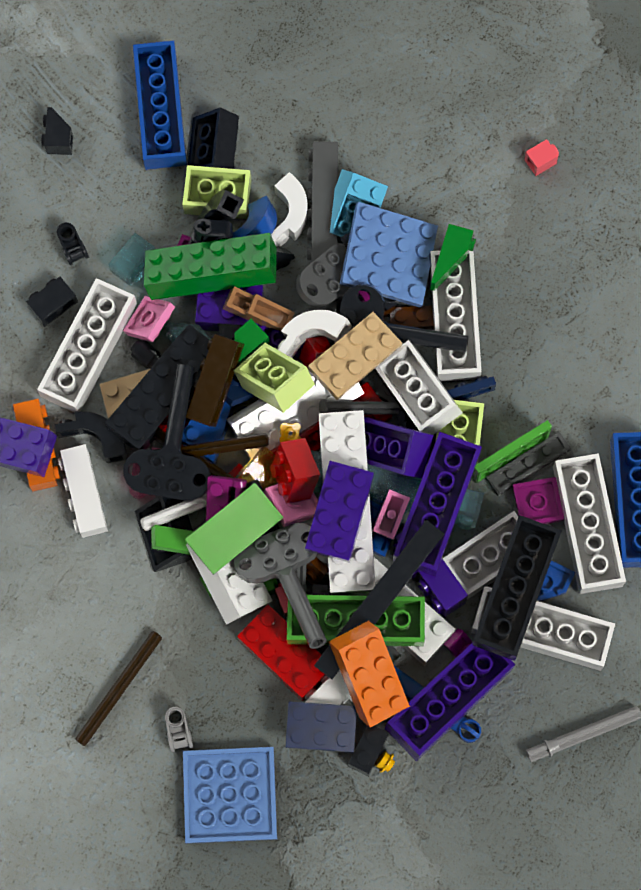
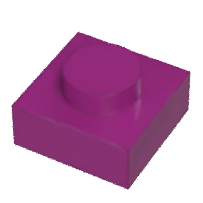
[444,628,472,658]

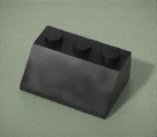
[188,107,239,169]
[135,496,193,572]

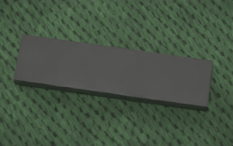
[486,431,571,496]

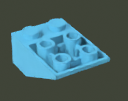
[330,169,388,237]

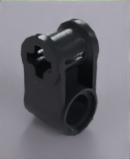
[191,218,233,244]
[57,222,89,266]

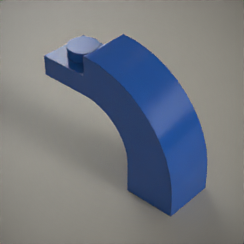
[233,195,277,238]

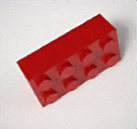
[237,605,326,702]

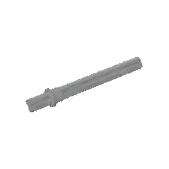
[526,706,641,762]

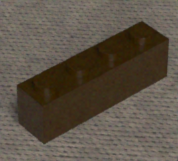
[186,334,244,427]

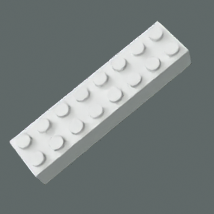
[319,410,376,595]

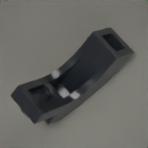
[188,190,244,244]
[54,412,128,463]

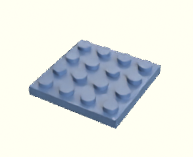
[340,202,438,307]
[183,747,277,844]

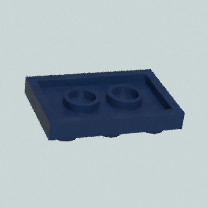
[285,702,357,753]

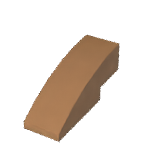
[222,286,295,331]

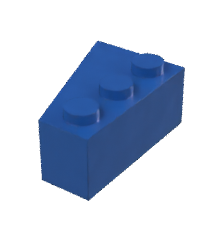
[182,401,235,465]

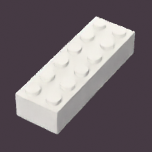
[430,251,481,381]
[37,278,137,413]
[226,370,364,461]
[553,453,626,594]
[471,586,615,671]

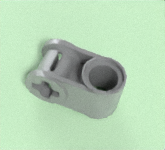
[165,707,194,752]

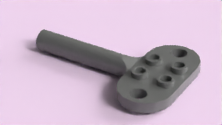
[296,243,361,308]
[233,523,326,649]

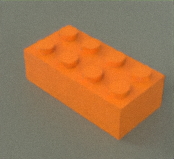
[329,621,410,728]

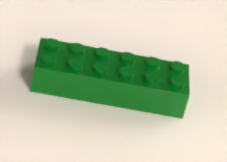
[144,233,277,300]

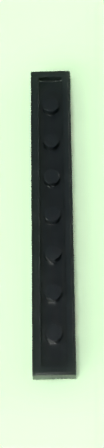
[314,520,444,679]

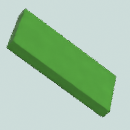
[472,420,552,483]
[185,483,284,575]

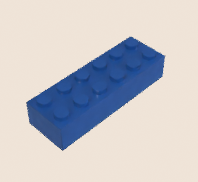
[133,40,187,170]
[610,432,641,568]

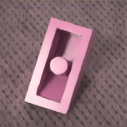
[372,489,410,540]

